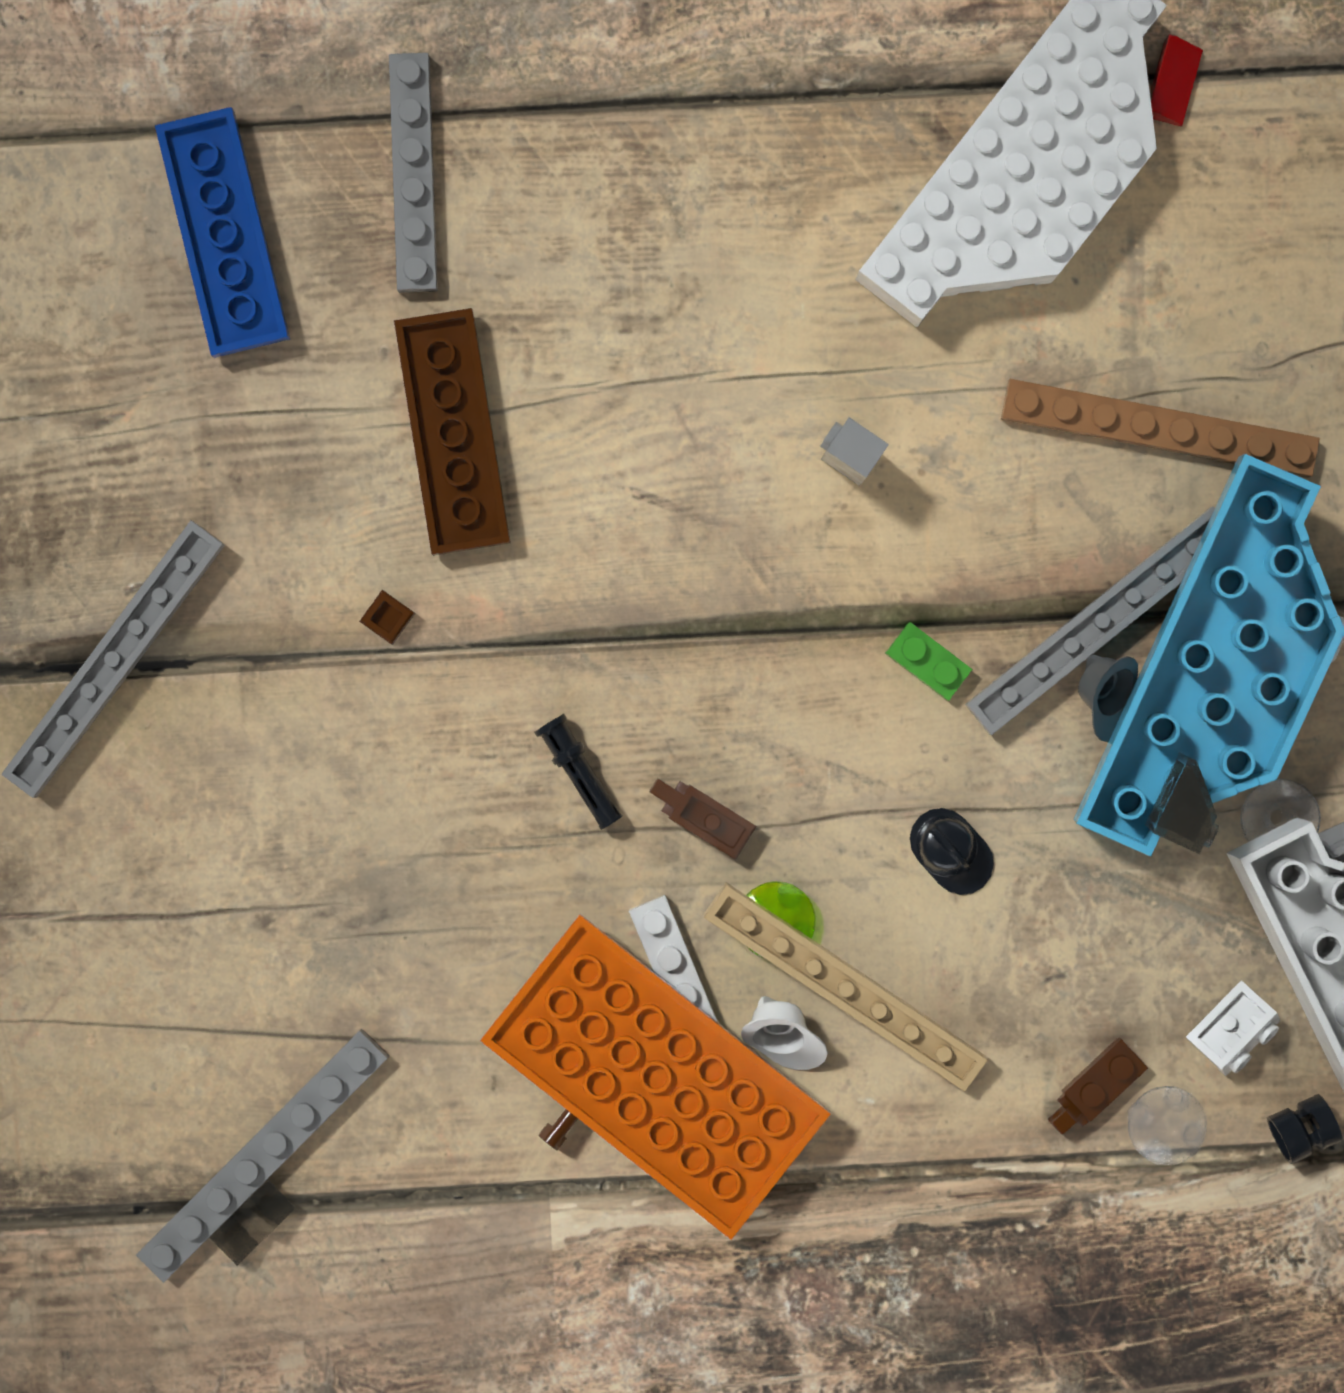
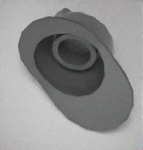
[1078,655,1138,742]

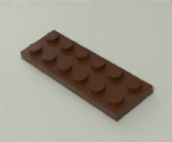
[394,308,511,556]

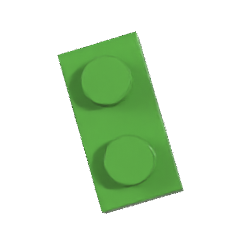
[885,622,973,701]

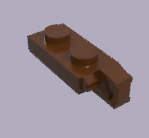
[649,778,757,860]
[1048,1038,1148,1135]

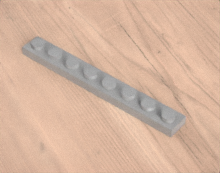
[965,506,1215,735]
[1,520,225,798]
[136,1029,389,1283]

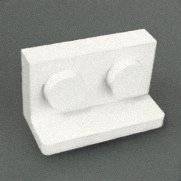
[1186,980,1280,1076]

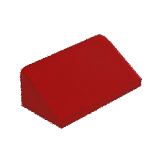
[1150,34,1203,127]

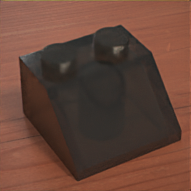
[1145,752,1219,854]

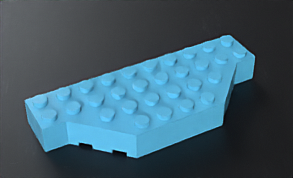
[1074,454,1344,857]

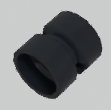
[1267,1094,1343,1164]

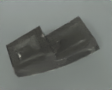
[209,1180,295,1266]

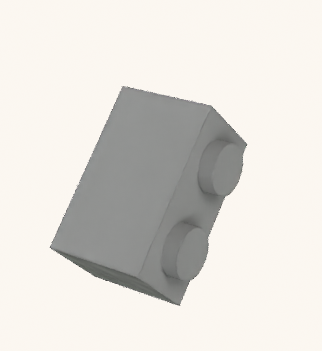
[820,417,889,486]

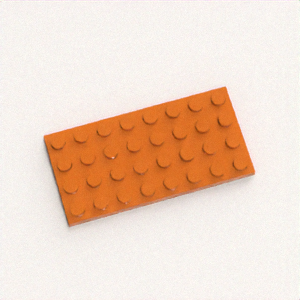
[480,914,831,1240]

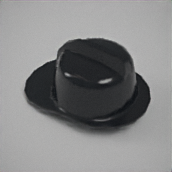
[910,808,994,895]

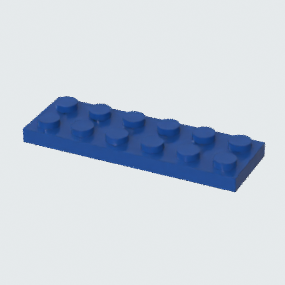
[155,107,290,358]

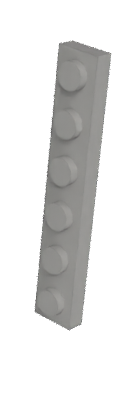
[389,53,438,293]

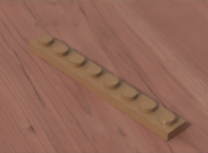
[1001,379,1320,478]

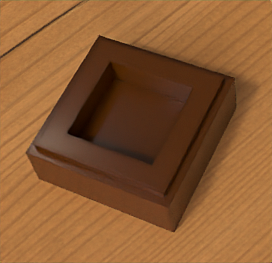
[359,590,415,645]

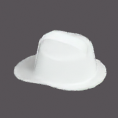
[741,996,828,1070]

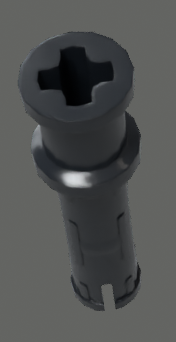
[534,713,622,830]

